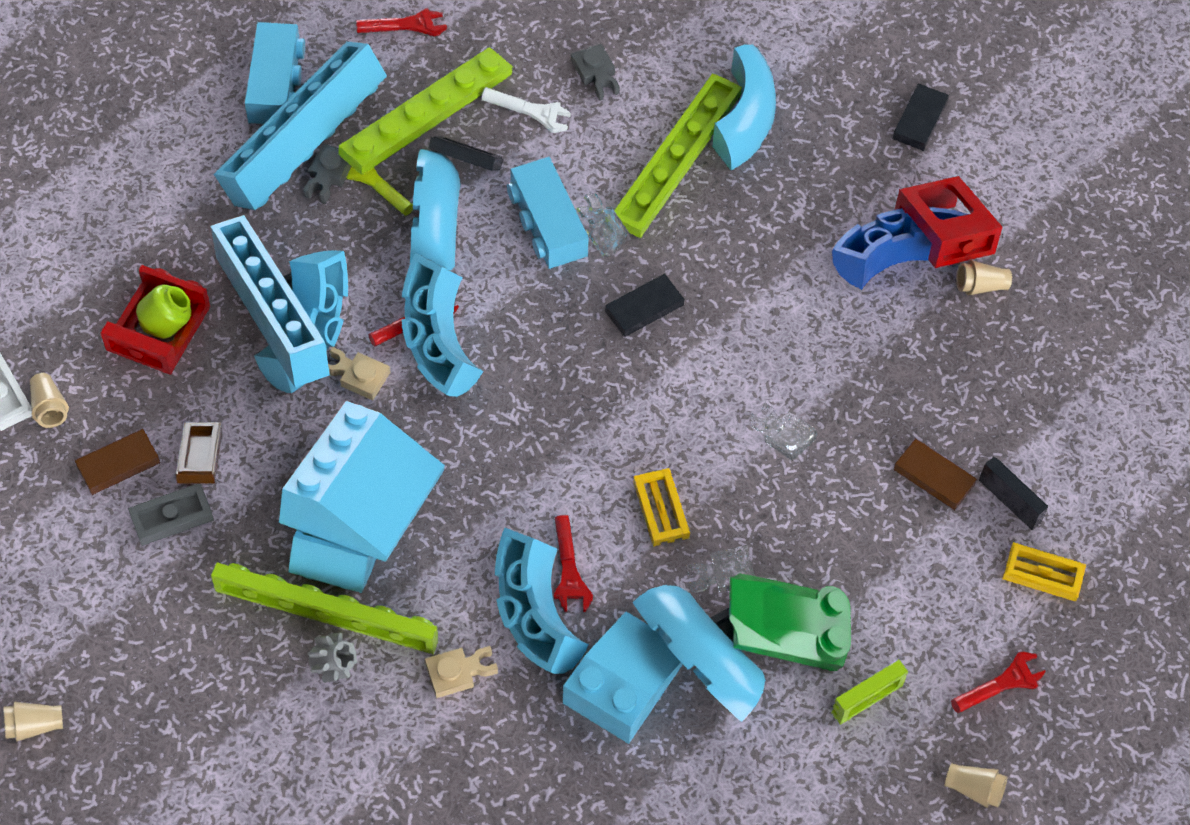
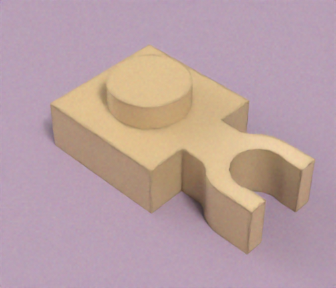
[328,347,390,401]
[425,646,498,698]

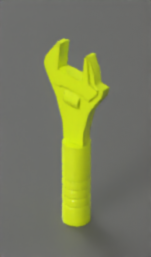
[347,167,413,216]

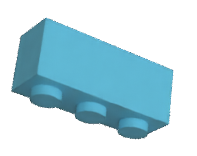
[245,22,305,124]
[507,156,589,269]

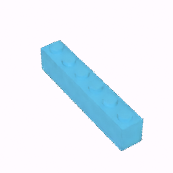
[213,41,387,210]
[211,215,330,387]

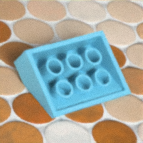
[279,401,445,562]

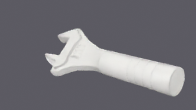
[482,88,571,133]

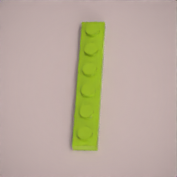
[338,47,513,175]
[610,73,742,238]
[211,562,438,655]

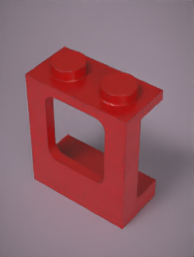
[895,176,1003,268]
[100,265,210,375]

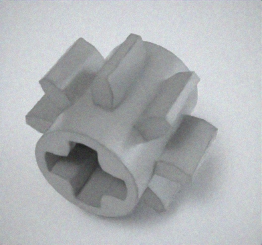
[308,633,357,683]

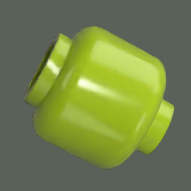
[136,284,191,339]

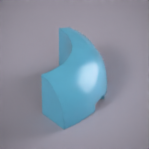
[712,44,776,170]
[410,149,461,270]
[254,250,348,393]
[401,253,484,397]
[495,527,589,674]
[633,585,765,722]

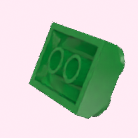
[729,573,851,671]

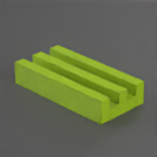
[831,660,909,725]

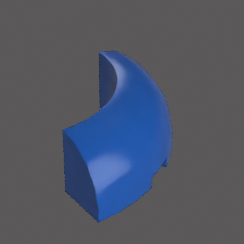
[832,207,967,290]

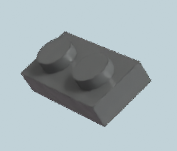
[128,484,214,546]

